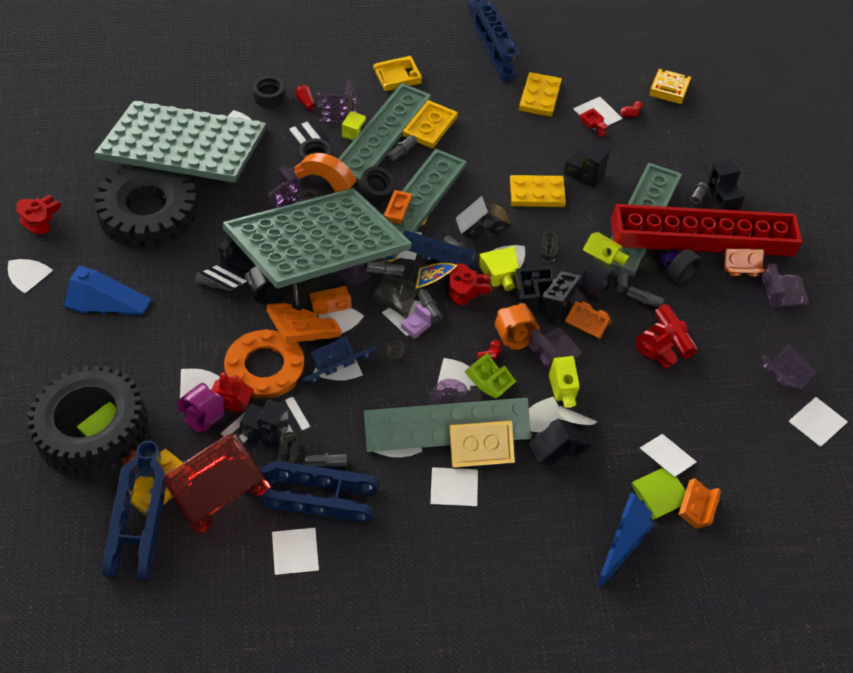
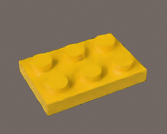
[519,72,562,117]
[402,100,458,149]
[510,175,566,207]
[449,420,515,467]
[131,448,196,516]

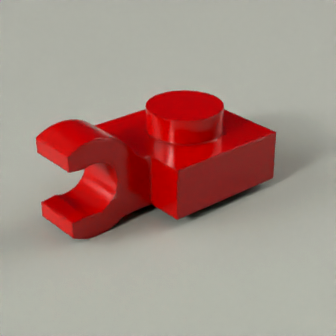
[579,108,608,137]

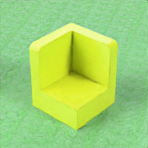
[342,111,366,140]

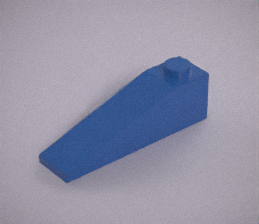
[64,265,152,315]
[598,493,654,586]

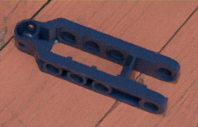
[469,0,519,82]
[102,441,168,580]
[239,461,379,522]

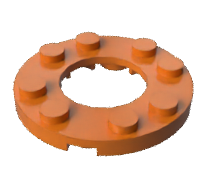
[224,329,305,399]

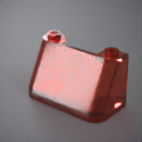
[163,434,271,534]

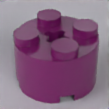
[177,383,224,432]

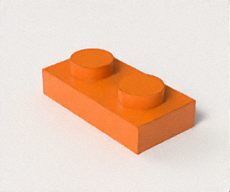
[384,190,412,225]

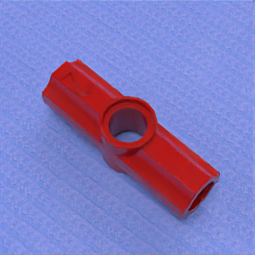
[654,304,698,359]

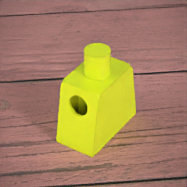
[583,232,629,266]
[479,246,519,291]
[549,356,579,408]

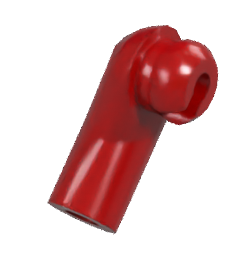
[620,101,643,118]
[477,340,502,360]

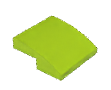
[464,353,516,399]
[77,402,116,437]
[631,468,686,520]

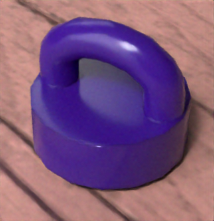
[660,251,679,269]

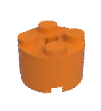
[495,303,540,349]

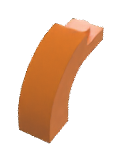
[290,153,357,193]

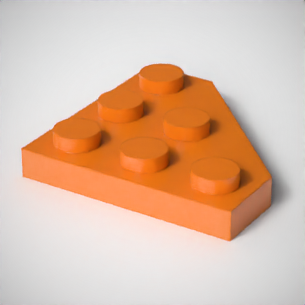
[266,303,342,343]

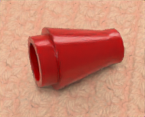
[295,85,316,111]

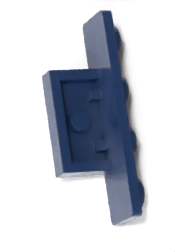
[403,230,475,269]
[301,336,376,384]

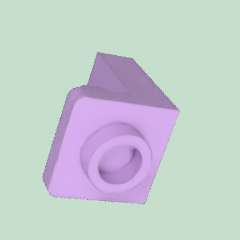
[401,304,431,339]

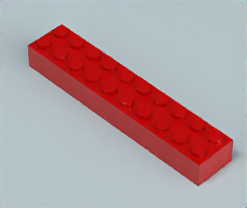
[611,204,802,256]

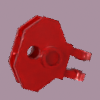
[17,195,62,234]
[449,264,492,305]
[635,323,677,369]
[211,372,254,412]

